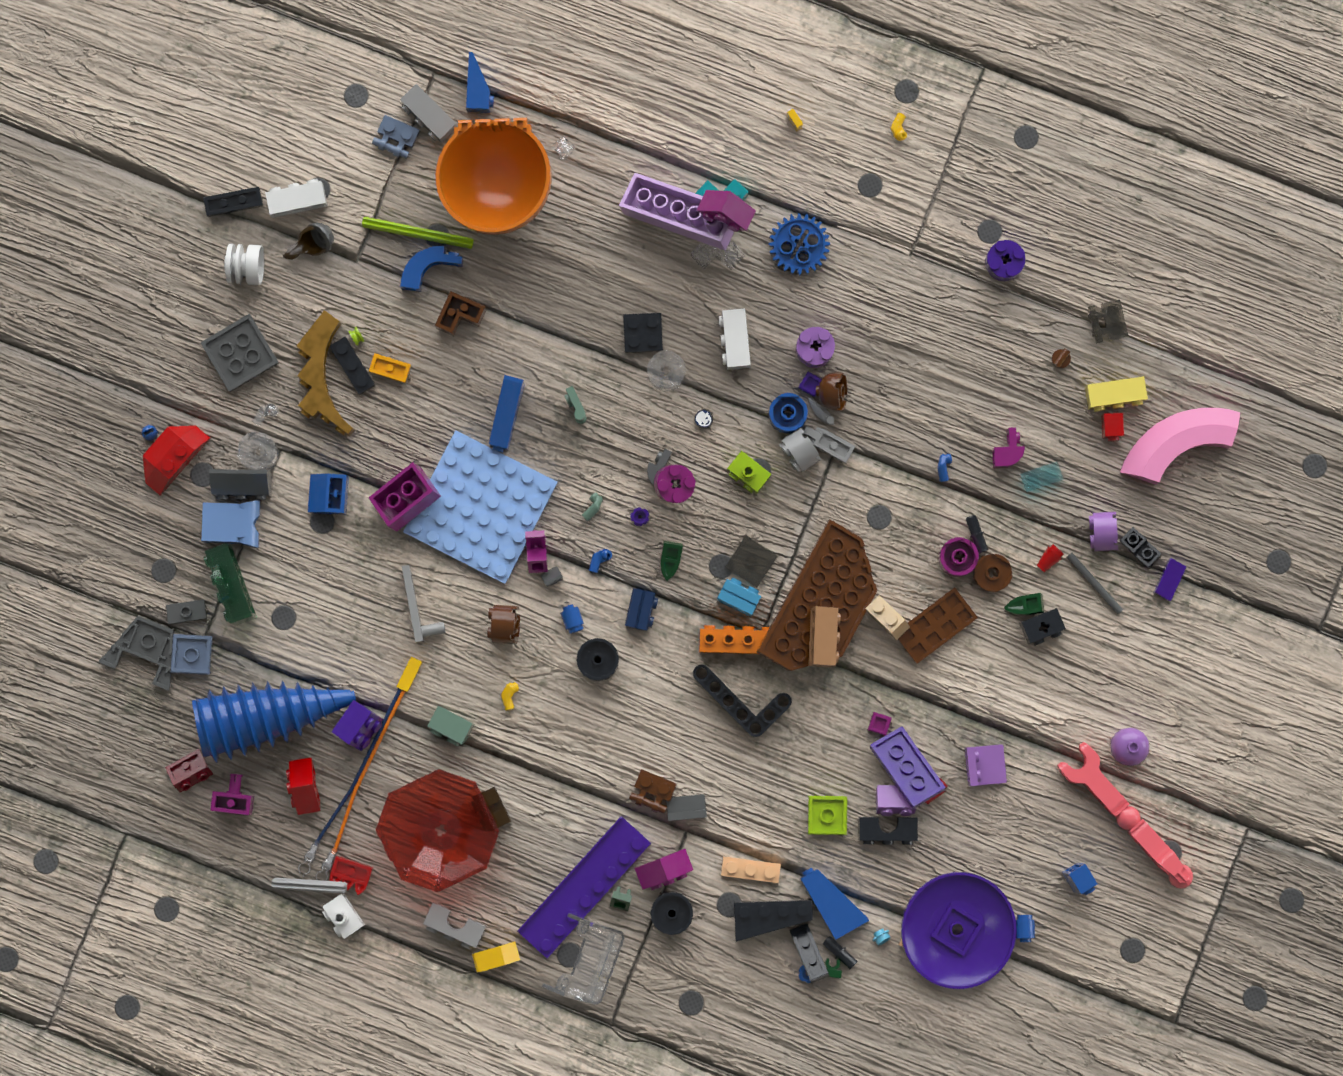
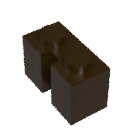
[472,787,512,832]

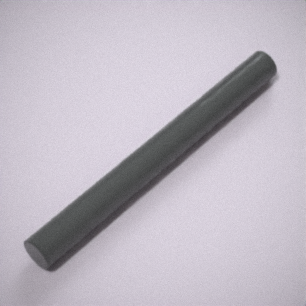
[1066,553,1123,615]

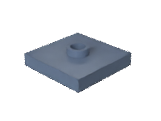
[171,634,213,675]

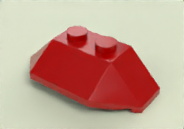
[142,425,210,496]

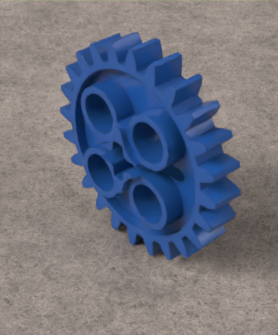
[768,213,830,276]

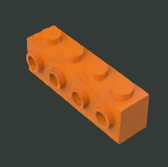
[699,625,770,654]

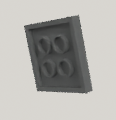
[200,313,279,392]

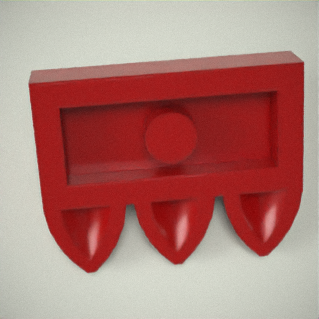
[330,856,373,895]

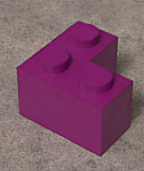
[697,190,756,232]
[634,849,694,891]

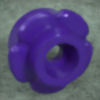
[630,507,649,526]

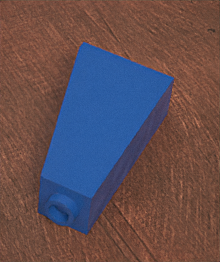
[489,375,525,453]
[800,868,869,940]

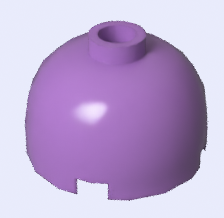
[1110,728,1150,766]

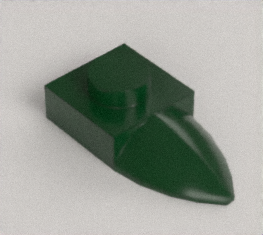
[661,541,683,581]
[1004,593,1044,616]

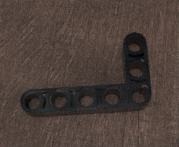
[693,664,792,737]

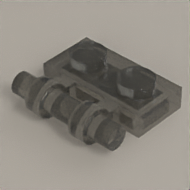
[1088,299,1128,344]

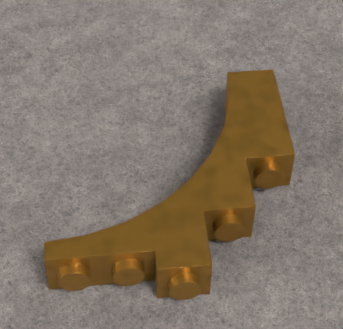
[296,310,355,436]

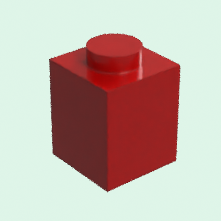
[1101,413,1124,442]

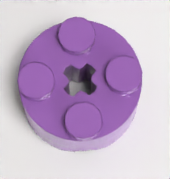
[796,327,835,368]
[1089,512,1118,551]

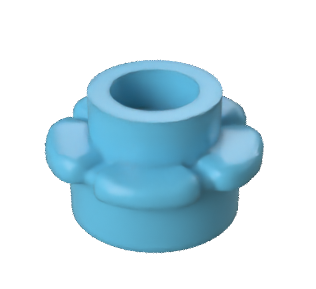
[873,929,891,946]

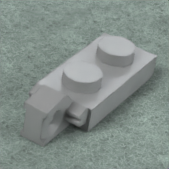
[803,426,855,464]

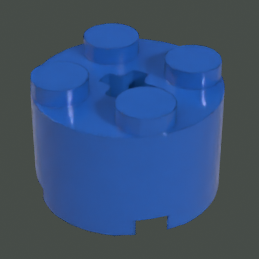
[769,393,808,434]

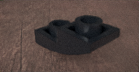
[1120,527,1162,569]

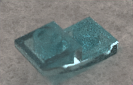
[1020,461,1064,492]

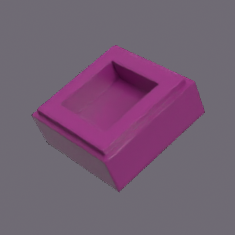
[867,712,892,736]

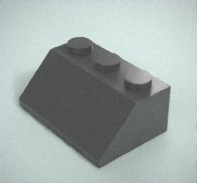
[209,469,272,500]

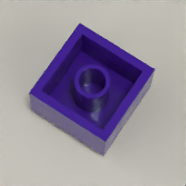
[332,700,384,751]

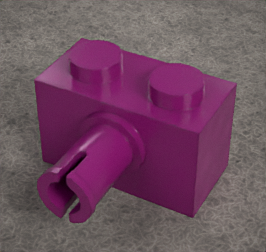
[210,774,254,815]

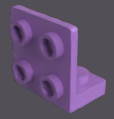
[965,745,1007,786]

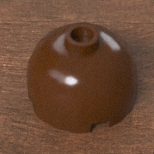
[816,372,848,411]

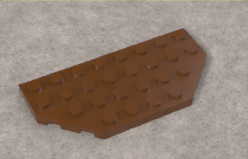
[757,519,877,671]

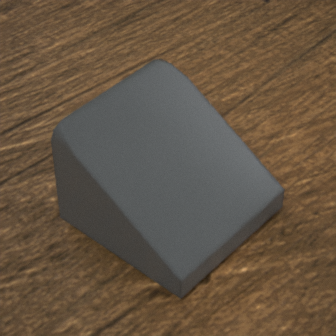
[541,566,563,587]

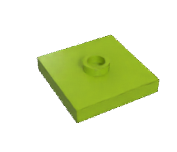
[808,796,847,835]

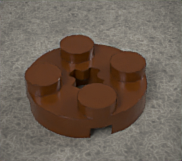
[973,554,1012,592]

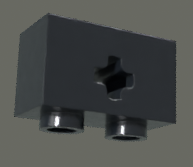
[1019,608,1066,646]

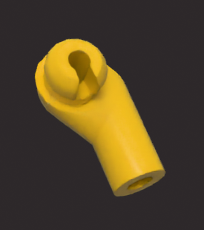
[891,112,907,141]
[501,682,519,711]

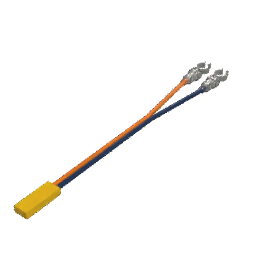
[298,657,422,881]

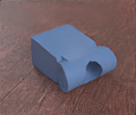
[201,500,260,548]

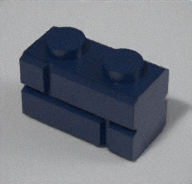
[625,588,659,631]

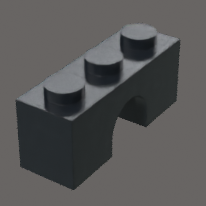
[858,817,918,845]

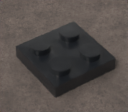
[623,313,663,353]

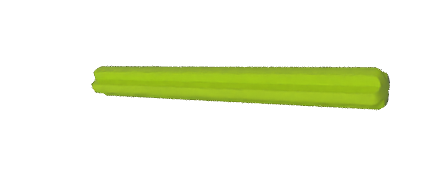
[362,217,474,249]

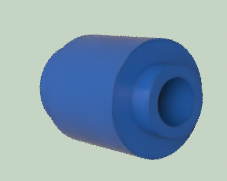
[560,604,584,634]
[1016,915,1035,942]

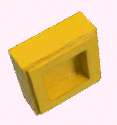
[786,109,803,132]

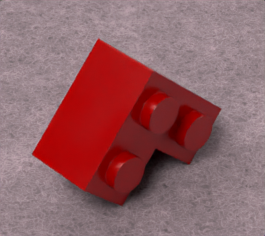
[286,757,321,815]

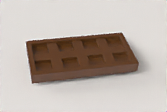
[898,587,978,664]

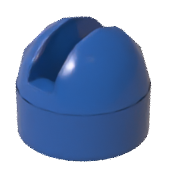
[142,425,158,441]

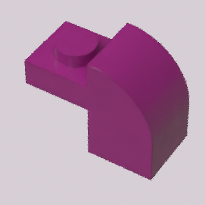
[992,427,1025,468]
[525,530,548,573]

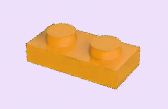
[369,353,411,383]

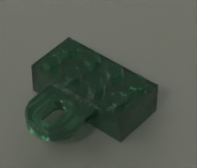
[203,543,257,626]

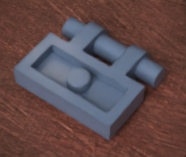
[372,115,420,159]

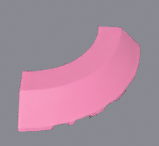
[1120,408,1240,485]

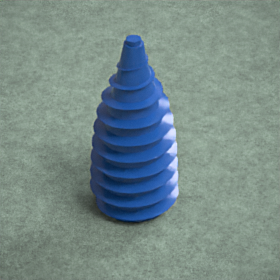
[192,681,356,763]

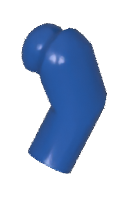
[937,453,952,482]
[589,549,612,573]

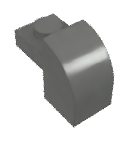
[647,449,675,487]

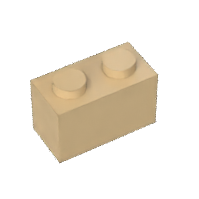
[865,595,910,640]

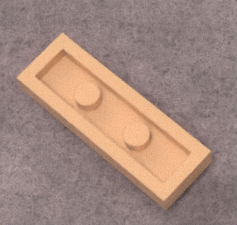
[721,856,781,883]

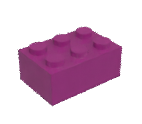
[368,462,441,532]

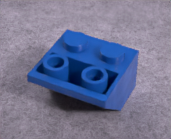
[308,474,349,515]

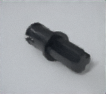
[966,515,989,553]
[823,936,858,970]

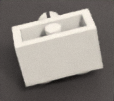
[322,893,365,939]

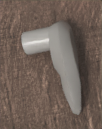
[808,397,835,425]

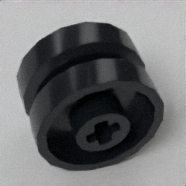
[576,638,619,681]
[651,891,693,935]

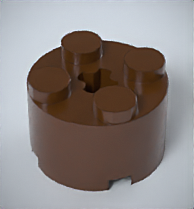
[487,605,520,644]

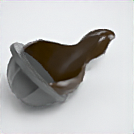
[283,223,334,260]

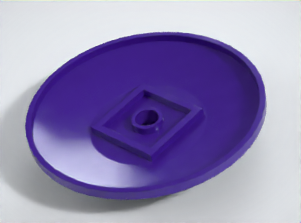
[901,872,1017,989]

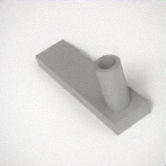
[402,565,446,643]

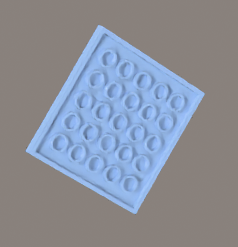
[403,430,558,584]

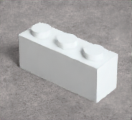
[265,179,328,218]
[719,308,750,370]

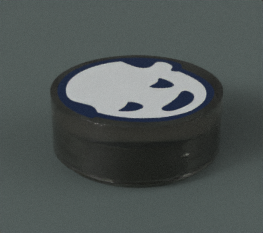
[694,409,713,429]

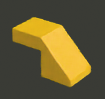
[472,941,520,973]

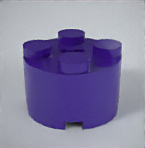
[985,240,1025,282]

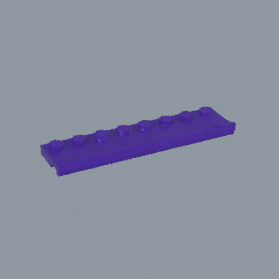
[517,816,651,958]

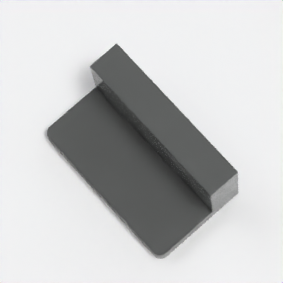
[666,794,707,821]

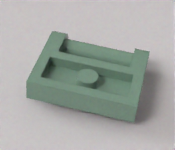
[564,386,587,424]

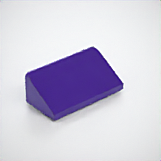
[1153,558,1186,601]

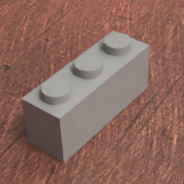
[400,84,457,143]

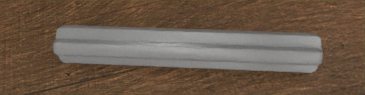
[272,878,347,894]

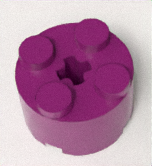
[654,465,696,503]
[938,537,979,577]

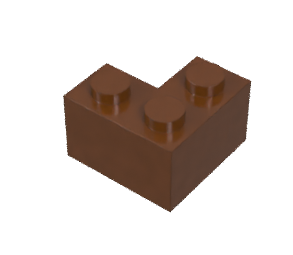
[435,291,487,337]

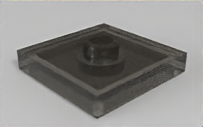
[725,535,778,588]

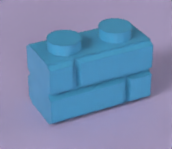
[717,578,761,617]

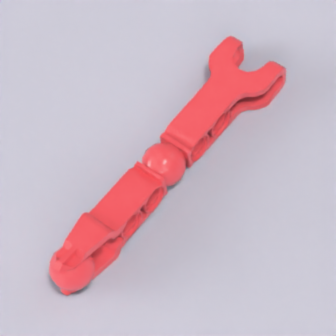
[1057,742,1193,889]

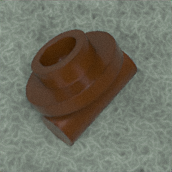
[1051,348,1071,368]

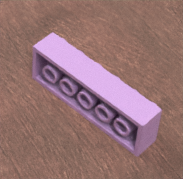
[619,173,734,250]

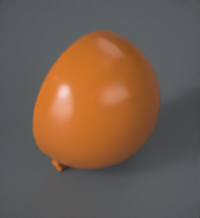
[435,118,552,235]

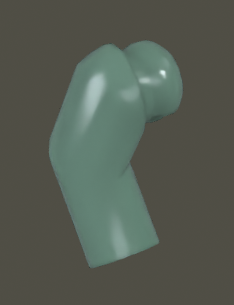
[582,493,603,521]

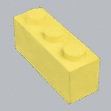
[1085,376,1148,412]

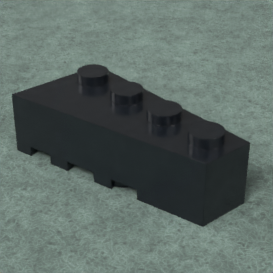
[734,900,813,942]

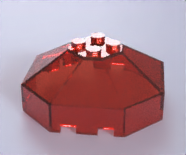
[376,769,501,892]

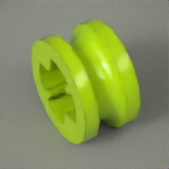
[348,326,365,346]

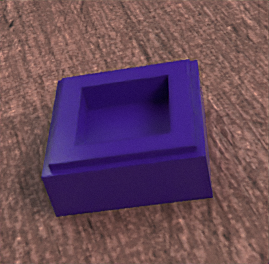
[798,371,821,398]

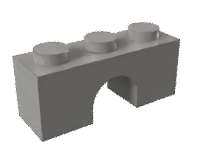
[423,902,487,949]

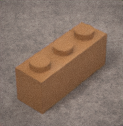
[808,606,841,668]

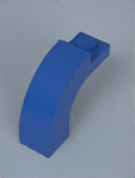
[400,246,463,292]

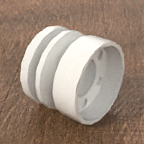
[224,244,264,285]

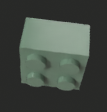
[428,706,475,746]

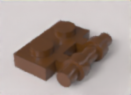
[629,769,677,814]

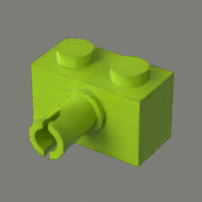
[727,450,772,494]

